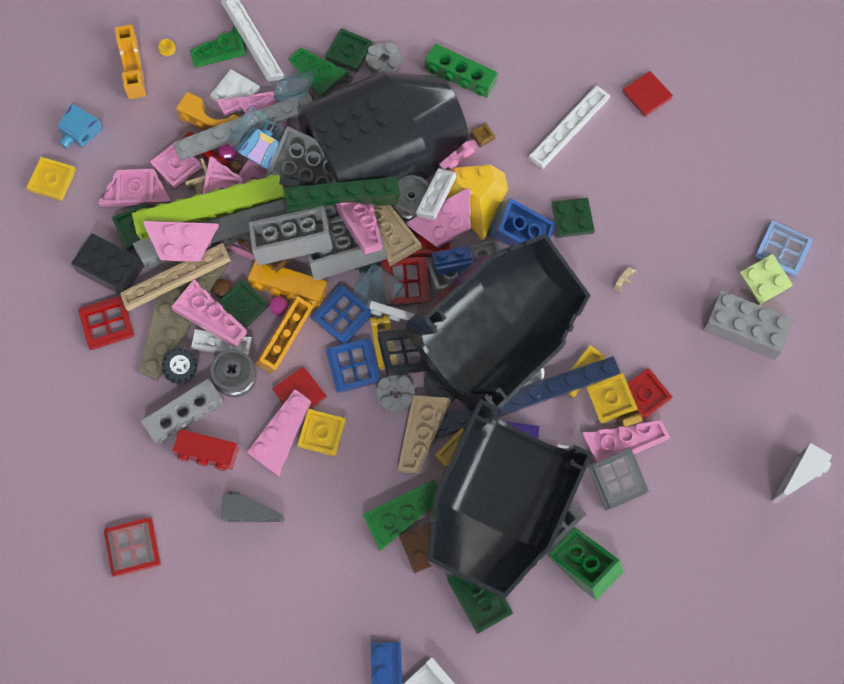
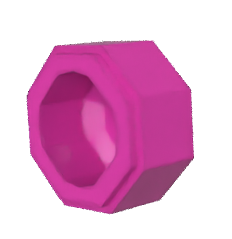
[218,143,237,161]
[269,296,289,316]

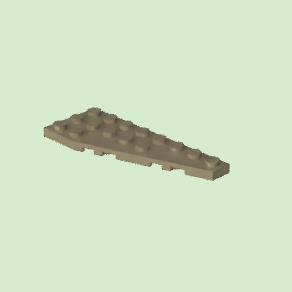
[139,249,234,381]

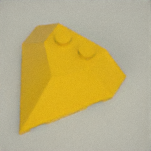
[445,165,508,242]

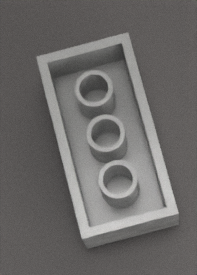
[249,206,333,266]
[704,290,794,360]

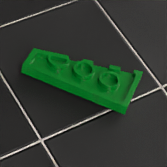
[362,479,437,551]

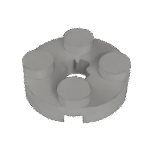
[366,42,401,73]
[376,375,415,414]

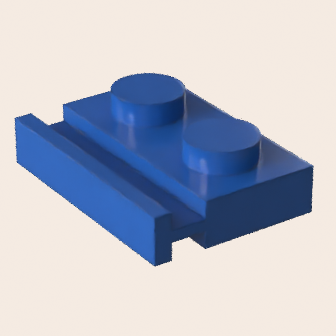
[432,246,473,275]
[371,642,402,684]

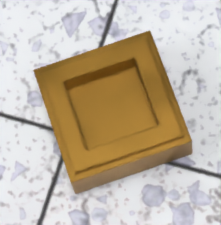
[470,123,496,148]
[617,412,643,427]

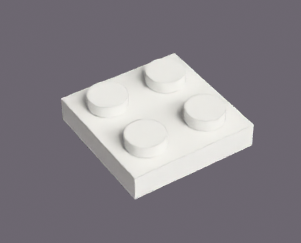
[210,69,261,115]

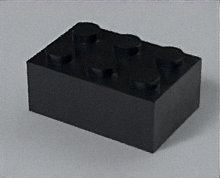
[71,233,144,295]

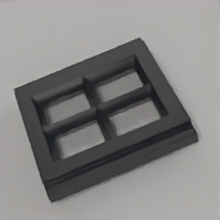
[378,329,431,376]

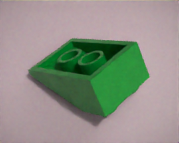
[548,527,624,601]

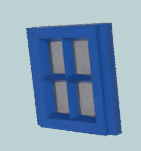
[310,284,373,344]
[325,338,381,393]

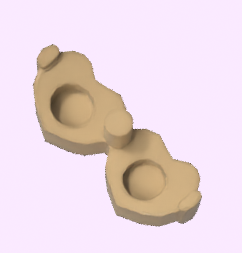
[614,267,637,293]

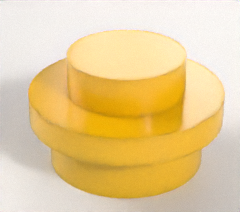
[158,39,176,56]

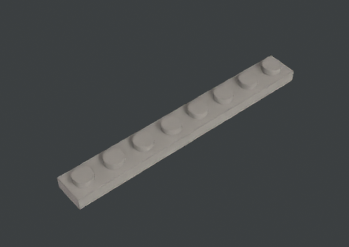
[173,92,312,161]

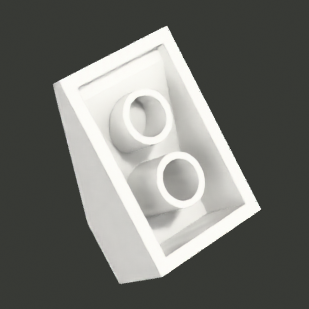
[772,443,832,503]

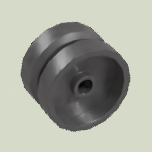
[392,175,430,222]
[210,349,257,398]

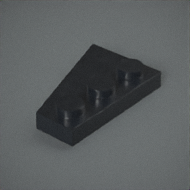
[279,176,319,189]

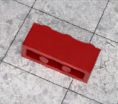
[172,429,239,471]

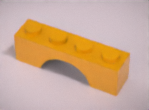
[115,24,147,99]
[176,92,244,146]

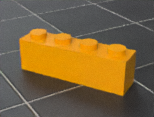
[248,260,328,308]
[254,296,314,374]

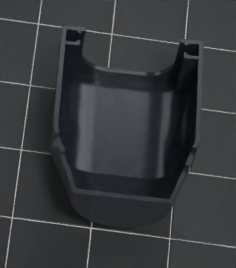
[297,71,468,183]
[406,233,591,410]
[427,399,593,599]

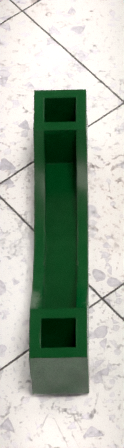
[283,177,400,214]

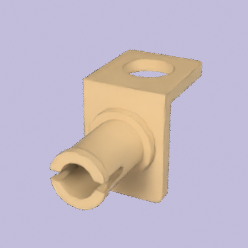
[185,158,207,194]

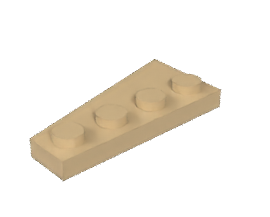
[373,205,422,266]
[398,395,451,474]

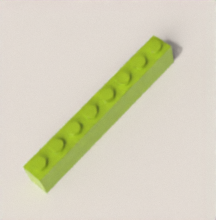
[132,175,284,240]

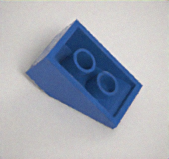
[488,198,555,246]

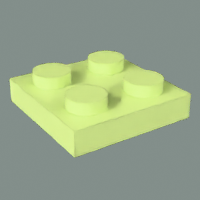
[739,254,793,305]

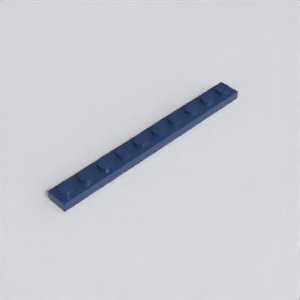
[436,356,621,438]

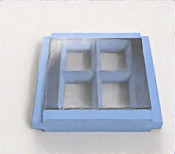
[754,221,813,277]

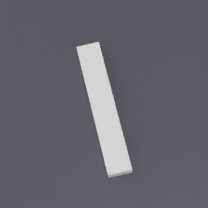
[221,0,284,81]
[528,85,610,169]

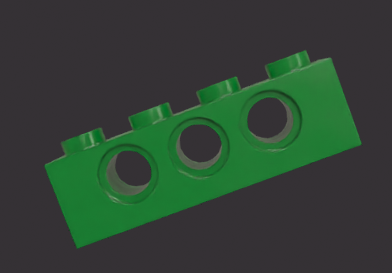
[425,43,498,98]

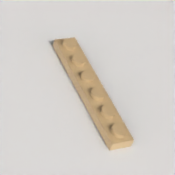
[120,243,231,311]

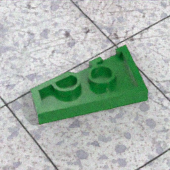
[190,27,246,68]
[288,47,348,97]

